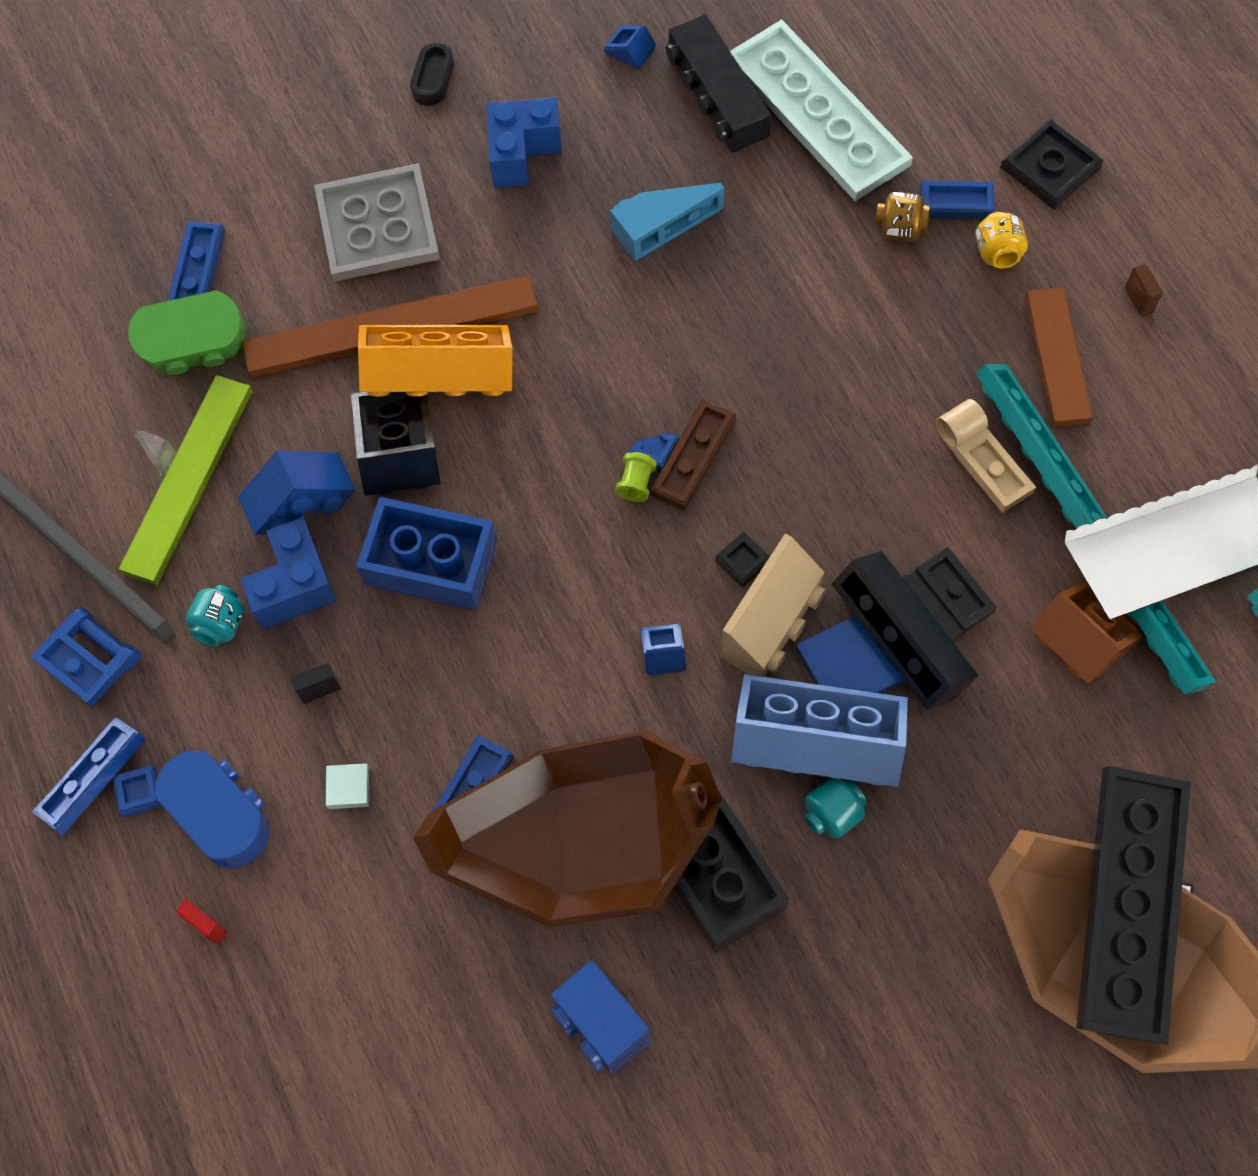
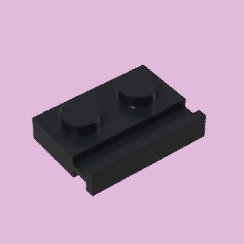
[902,547,997,641]

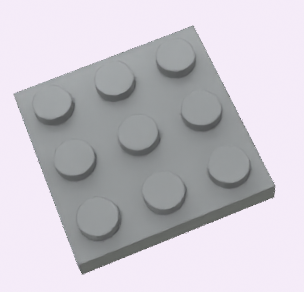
[314,163,440,282]

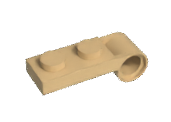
[936,399,1036,513]

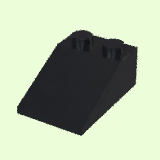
[351,392,441,496]

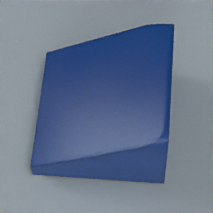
[603,26,656,68]
[641,624,686,675]

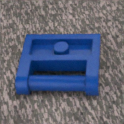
[30,607,141,708]

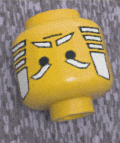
[975,212,1028,269]

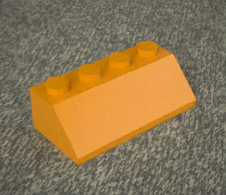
[358,325,512,397]

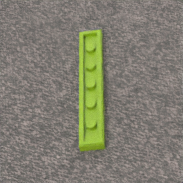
[119,375,253,586]

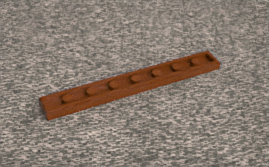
[242,275,538,378]

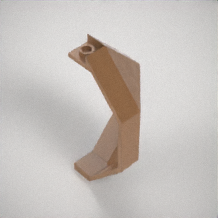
[988,829,1258,1073]

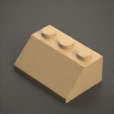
[721,533,826,677]

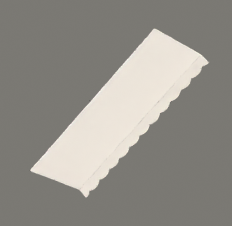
[1065,465,1258,619]

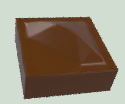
[1125,264,1163,317]

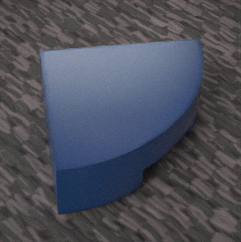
[628,433,679,472]

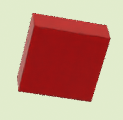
[176,899,227,944]

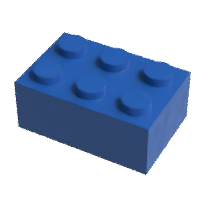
[356,497,498,610]

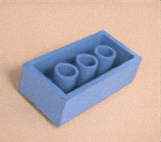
[731,674,908,787]

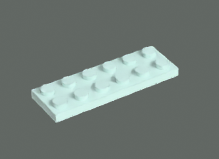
[730,20,913,201]

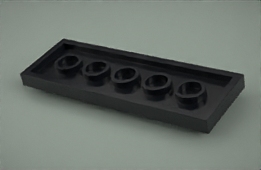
[1076,766,1191,1045]

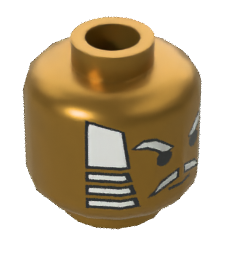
[875,192,930,242]

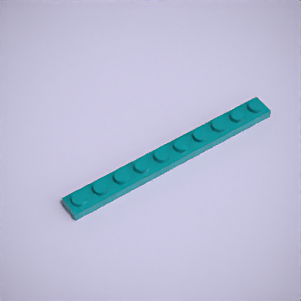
[976,364,1216,695]

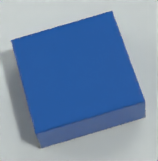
[113,765,163,817]

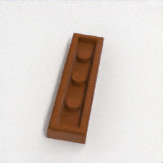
[1025,287,1093,428]

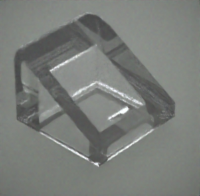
[133,429,176,480]

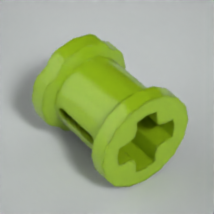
[615,452,657,502]

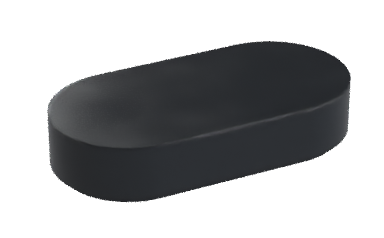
[410,42,454,106]

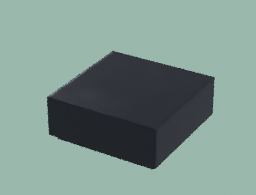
[715,532,770,587]
[291,663,341,704]

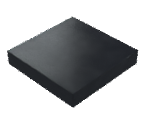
[1000,118,1104,209]

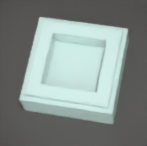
[326,763,369,809]

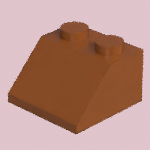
[1029,580,1145,684]

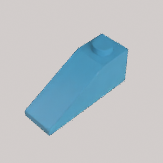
[610,183,724,261]

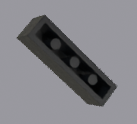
[666,14,771,153]
[832,551,979,710]

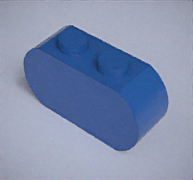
[155,751,270,868]

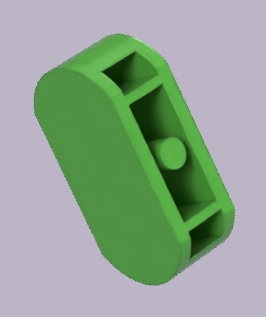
[128,290,247,375]

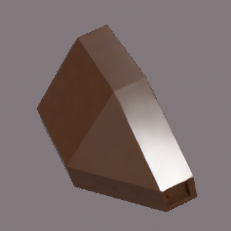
[413,730,723,927]

